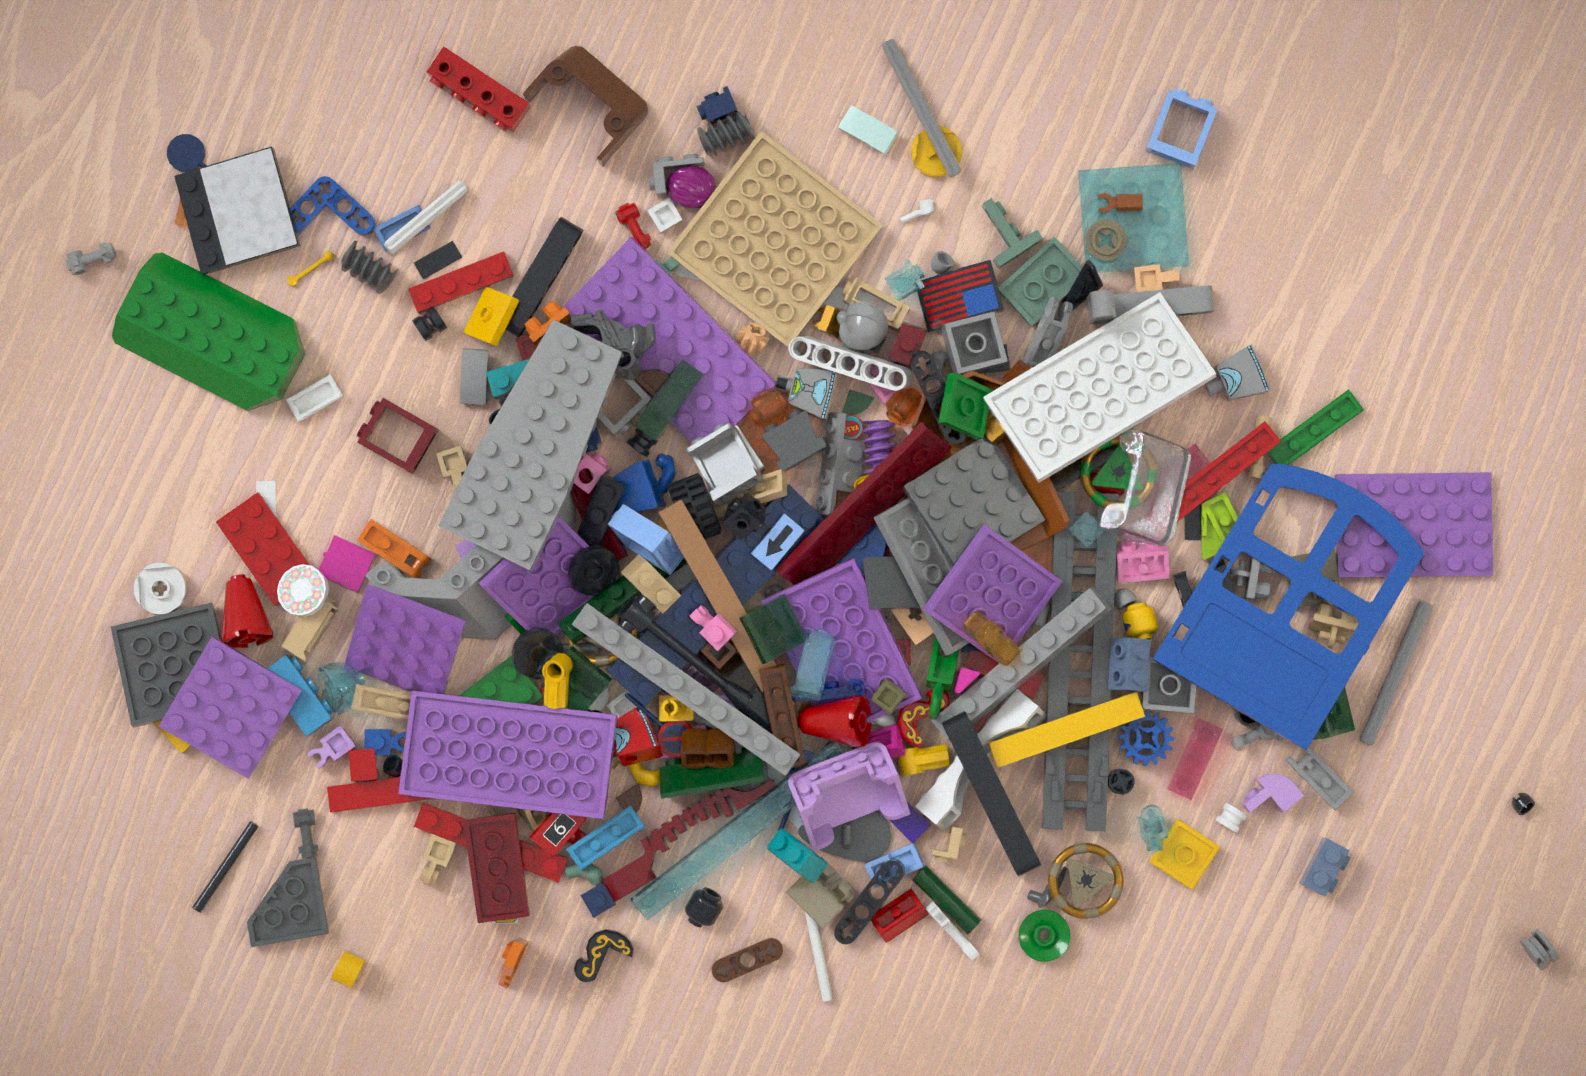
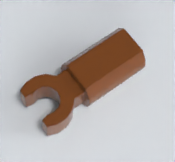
[1098,193,1143,214]

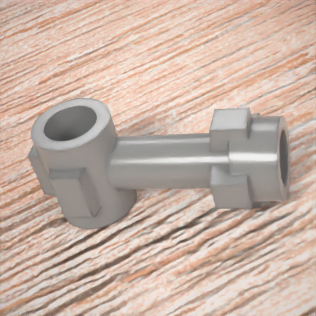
[66,243,116,275]

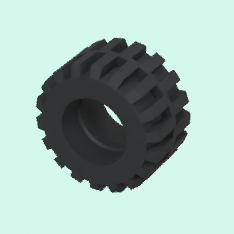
[668,473,721,539]

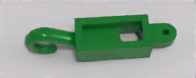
[926,636,960,720]

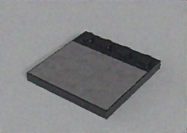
[174,146,301,275]

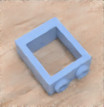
[1145,89,1218,169]
[608,504,684,575]

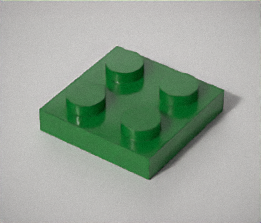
[938,373,993,440]

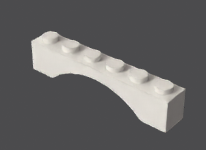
[915,689,1047,832]

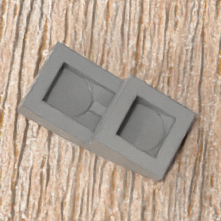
[460,348,489,405]

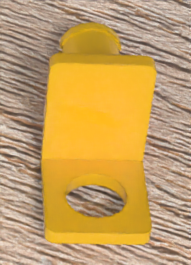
[659,695,694,721]

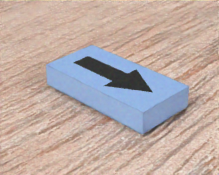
[750,513,804,570]

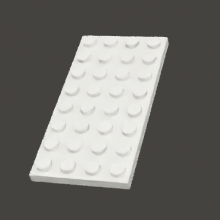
[983,292,1216,483]

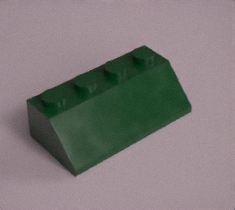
[659,747,769,799]

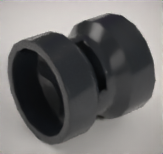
[412,306,447,341]

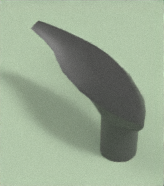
[1027,866,1067,908]

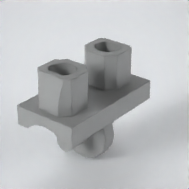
[1230,557,1273,600]

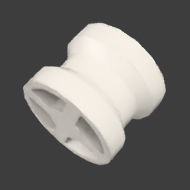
[1215,803,1248,833]

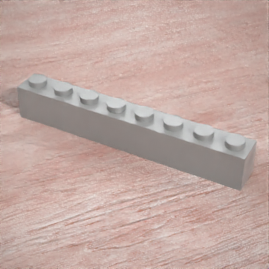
[931,588,1112,741]

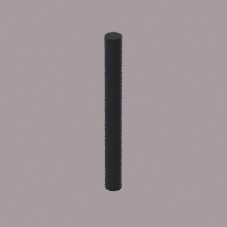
[192,821,259,913]

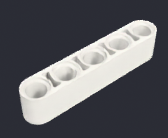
[788,336,913,391]

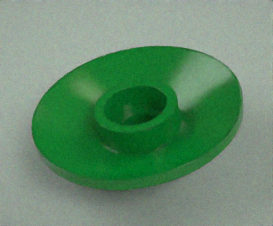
[1018,910,1070,962]

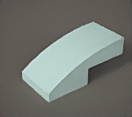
[838,105,899,155]

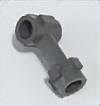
[293,808,319,858]

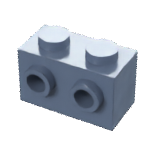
[1108,638,1151,692]
[1299,837,1350,896]

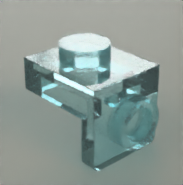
[885,259,925,301]

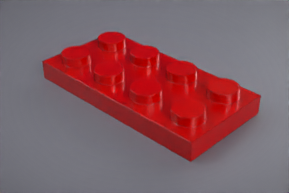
[216,492,310,606]

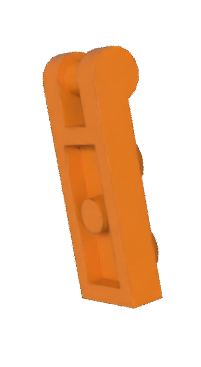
[357,519,432,578]

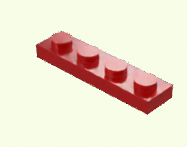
[408,251,514,314]

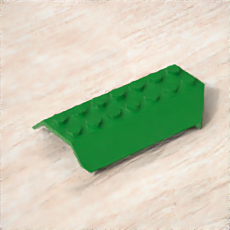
[112,252,305,411]

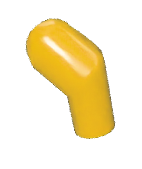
[628,763,660,787]

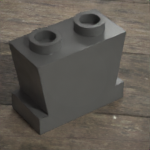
[761,409,827,472]

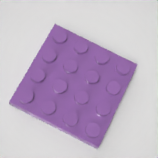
[479,516,619,635]
[923,524,1063,663]
[344,584,466,694]
[159,636,302,779]

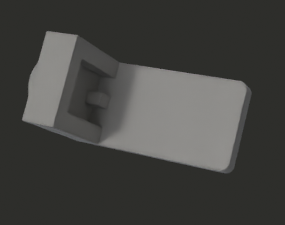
[649,154,705,197]

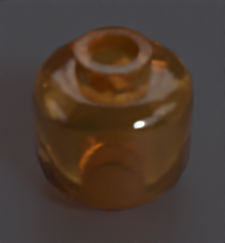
[885,387,922,426]
[749,388,789,427]

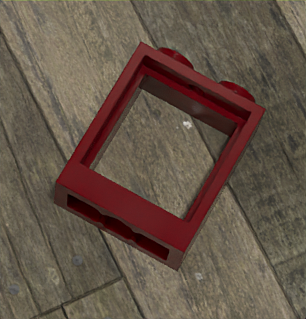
[357,398,439,474]

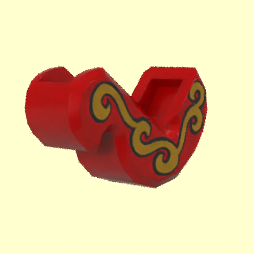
[897,690,950,747]

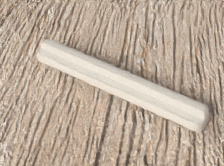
[384,181,468,254]

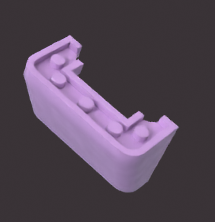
[788,742,910,852]

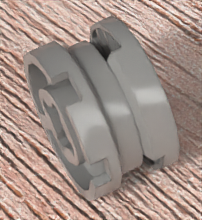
[1520,929,1559,971]

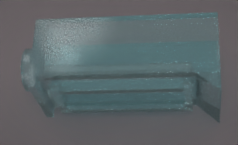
[789,629,835,701]

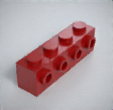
[426,46,531,132]

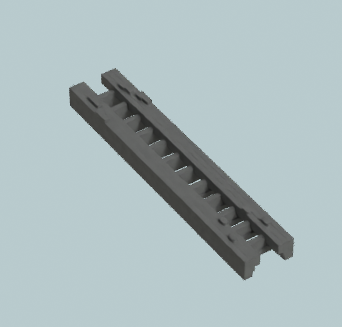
[1042,492,1118,832]

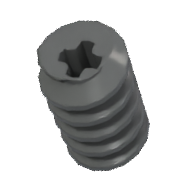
[697,111,755,157]
[341,241,398,294]

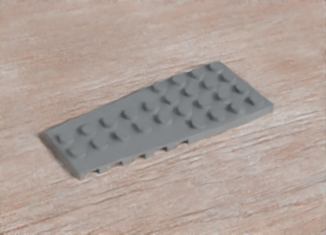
[438,320,624,571]

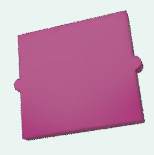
[319,535,376,592]

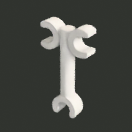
[925,901,980,961]

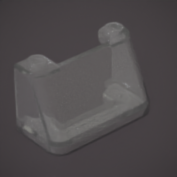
[1100,427,1191,546]

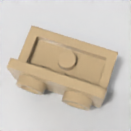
[930,826,967,863]

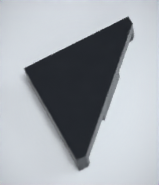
[1060,259,1103,311]

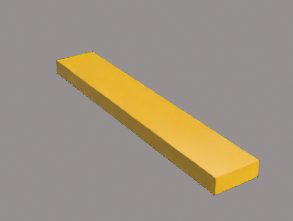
[988,692,1145,768]

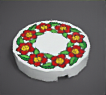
[277,564,329,617]

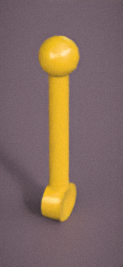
[287,251,334,286]

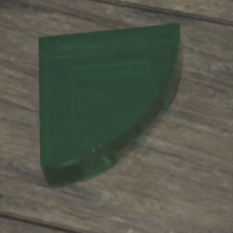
[842,389,874,415]

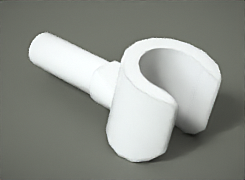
[900,199,934,224]

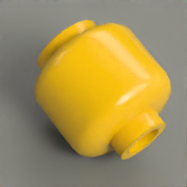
[1122,602,1159,640]

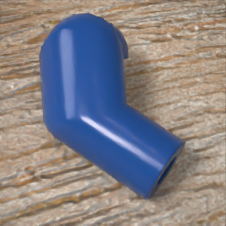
[655,453,676,493]

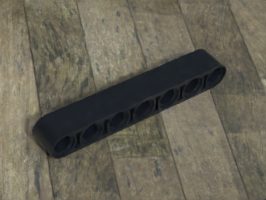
[942,711,1041,877]

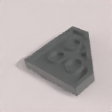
[247,857,329,947]

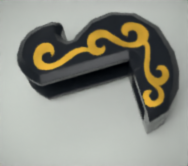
[574,929,634,982]

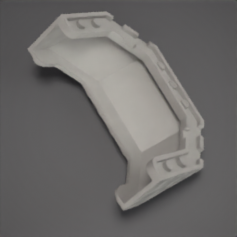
[365,493,576,640]

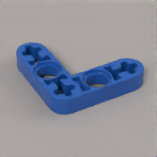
[291,176,375,236]

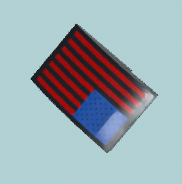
[915,260,1004,332]

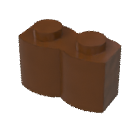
[680,728,735,769]

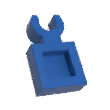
[364,729,406,755]

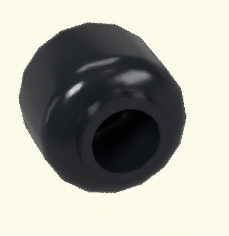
[685,887,723,928]

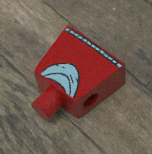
[613,707,663,766]

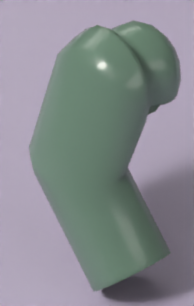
[565,863,603,886]

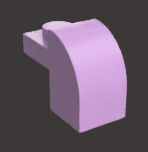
[1242,774,1304,812]

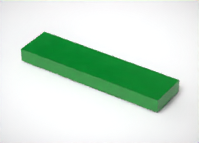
[1267,389,1364,465]

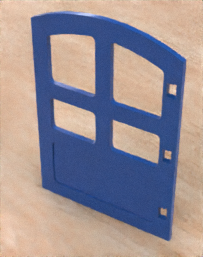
[1153,463,1424,751]

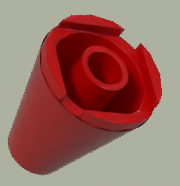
[222,574,274,649]
[797,695,872,748]

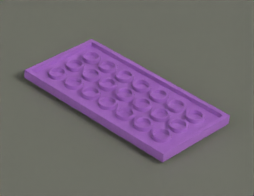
[562,237,778,443]
[398,691,618,819]

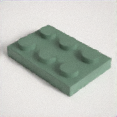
[998,236,1082,327]

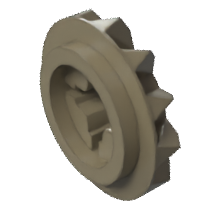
[1085,219,1127,261]

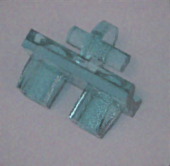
[1137,805,1168,851]

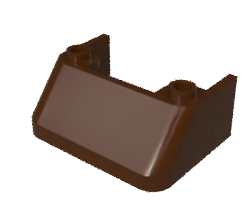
[523,46,648,167]

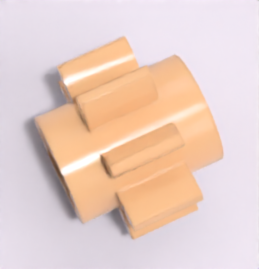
[735,323,769,355]

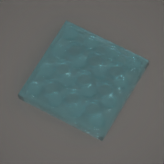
[1078,163,1189,273]

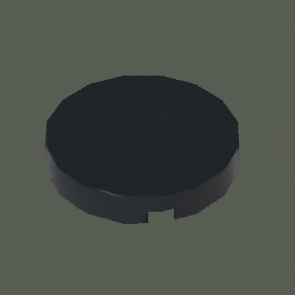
[568,545,620,595]
[512,627,564,679]

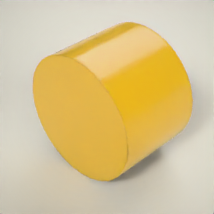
[331,950,366,989]

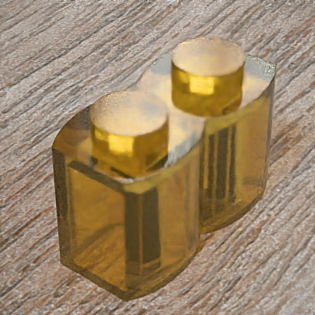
[963,611,1020,666]

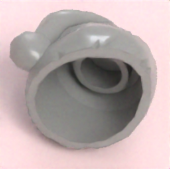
[836,302,888,350]

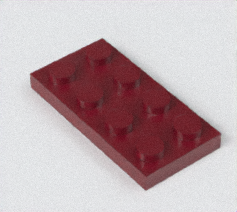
[463,812,530,923]

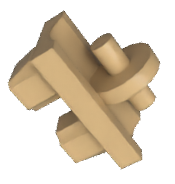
[1308,603,1358,649]

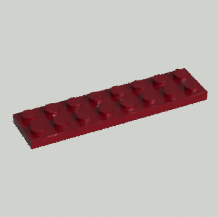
[776,422,952,585]

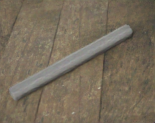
[882,39,961,177]
[1360,601,1432,745]

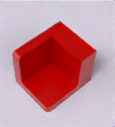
[348,748,380,782]

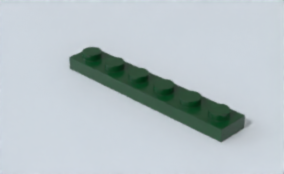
[558,558,687,645]

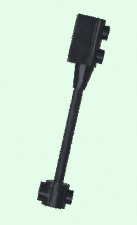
[618,593,772,734]

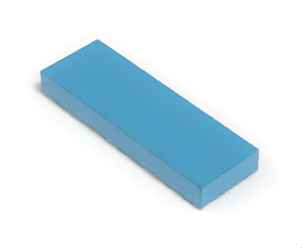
[566,805,645,870]

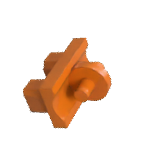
[524,301,571,347]

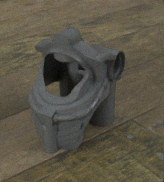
[571,309,656,380]

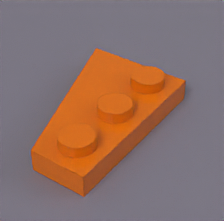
[498,937,529,989]

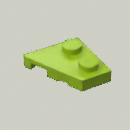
[1201,492,1238,561]

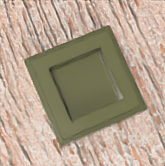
[870,677,907,715]

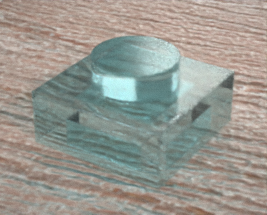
[1068,511,1105,548]

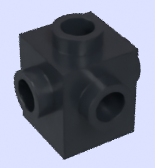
[722,492,767,540]

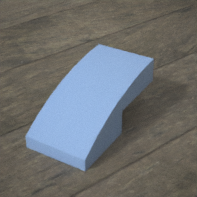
[865,842,925,888]

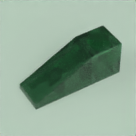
[634,359,704,440]

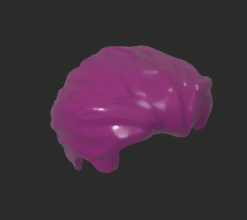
[666,165,715,209]

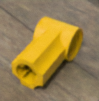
[542,653,573,709]
[897,744,950,776]

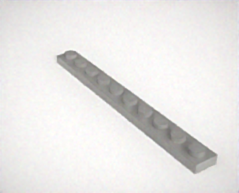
[572,603,800,776]

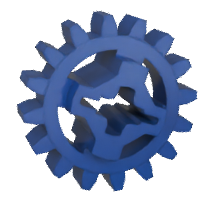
[1118,710,1175,766]

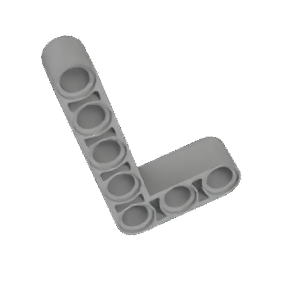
[1086,286,1215,324]

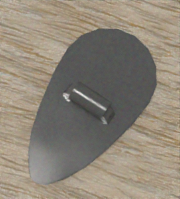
[798,812,891,861]

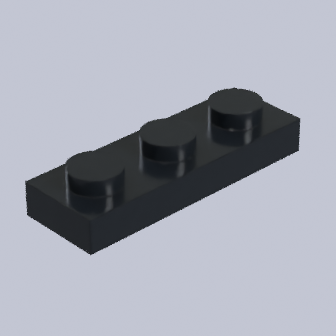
[577,474,627,546]

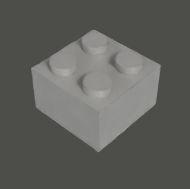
[941,312,1008,375]
[1140,657,1196,713]

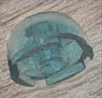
[317,662,365,715]

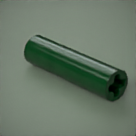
[912,865,982,935]

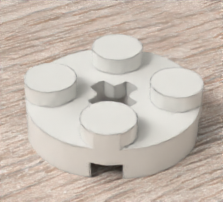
[134,563,187,615]

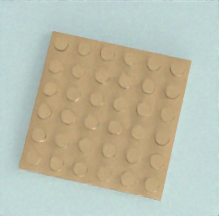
[667,131,883,348]

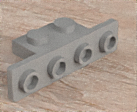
[816,412,865,515]

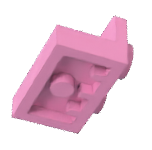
[1116,538,1170,583]

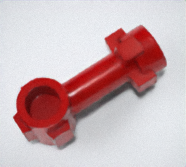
[615,203,651,249]

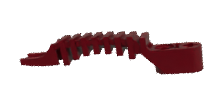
[602,779,776,902]

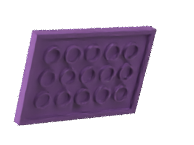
[1335,472,1493,578]
[761,557,923,723]

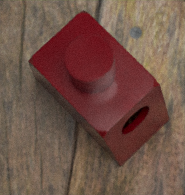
[888,321,927,372]

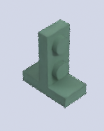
[982,198,1043,269]

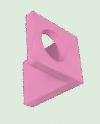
[574,452,611,494]

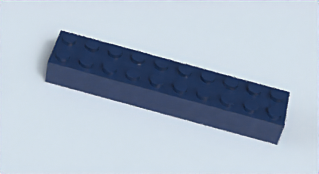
[605,484,825,707]

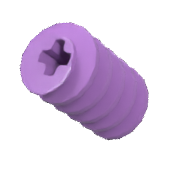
[863,420,897,473]

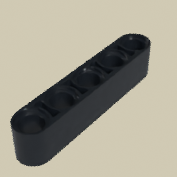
[505,217,583,338]

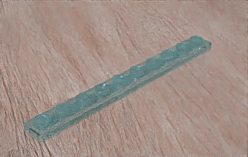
[630,741,845,921]

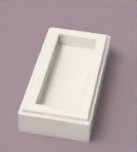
[286,374,344,423]

